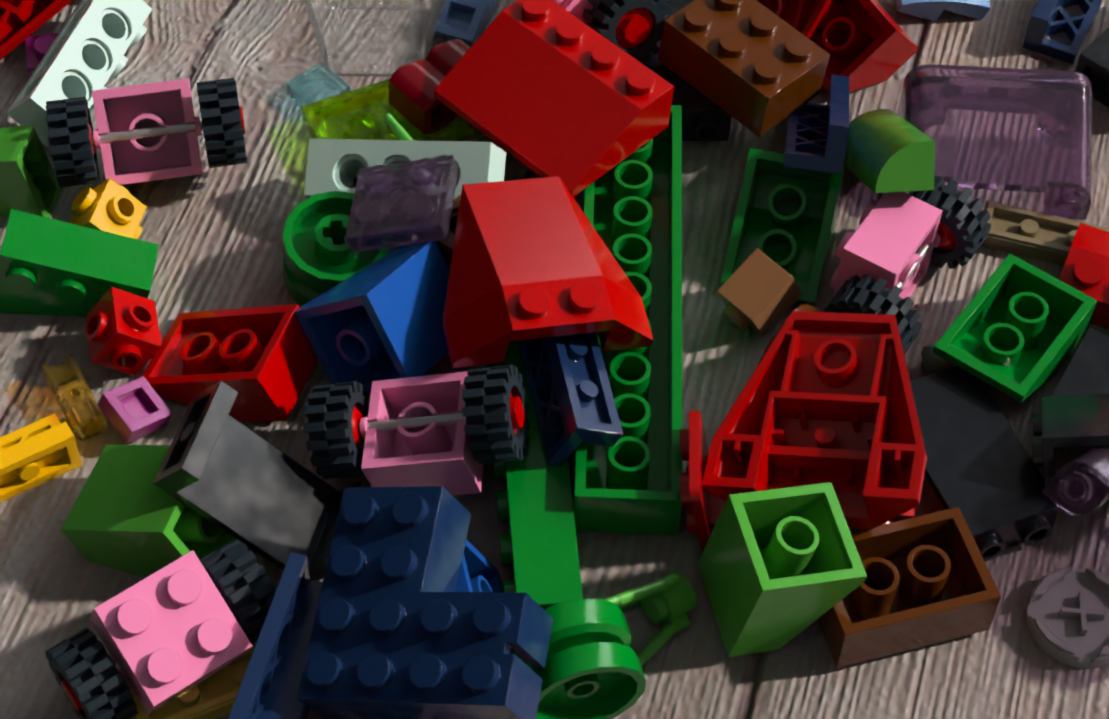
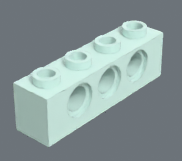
[7,0,152,149]
[304,139,506,215]

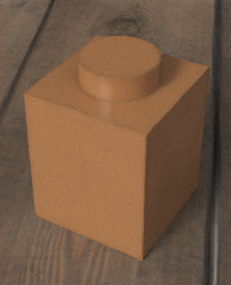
[717,248,802,337]

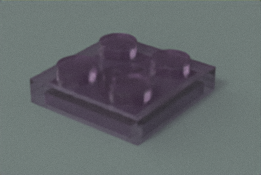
[345,155,459,252]

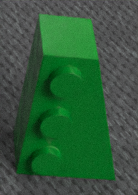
[0,209,159,317]

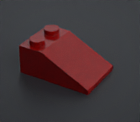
[141,304,319,422]

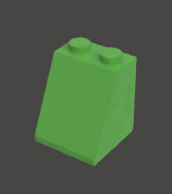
[61,445,235,578]
[697,482,867,657]

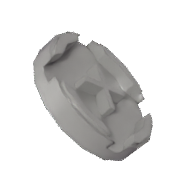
[1025,567,1109,669]

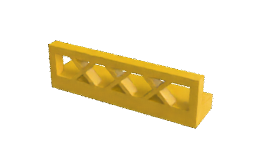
[0,413,82,503]

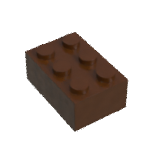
[658,0,830,137]
[817,507,1001,668]

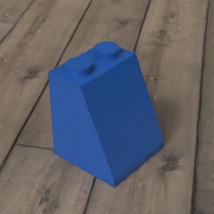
[294,238,450,394]

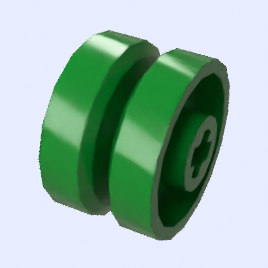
[282,191,392,307]
[510,599,646,719]

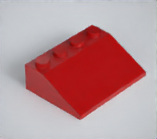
[434,0,674,197]

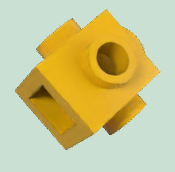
[69,178,147,239]

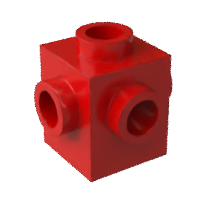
[85,286,162,376]

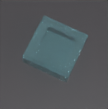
[286,61,351,119]

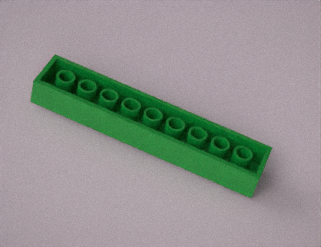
[574,105,682,535]

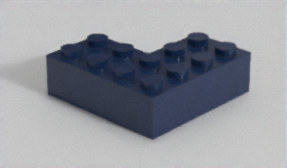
[296,486,553,719]

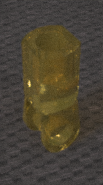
[40,354,107,441]

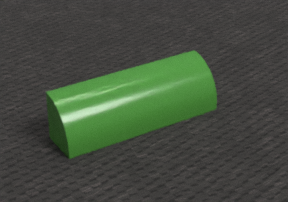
[843,109,935,193]

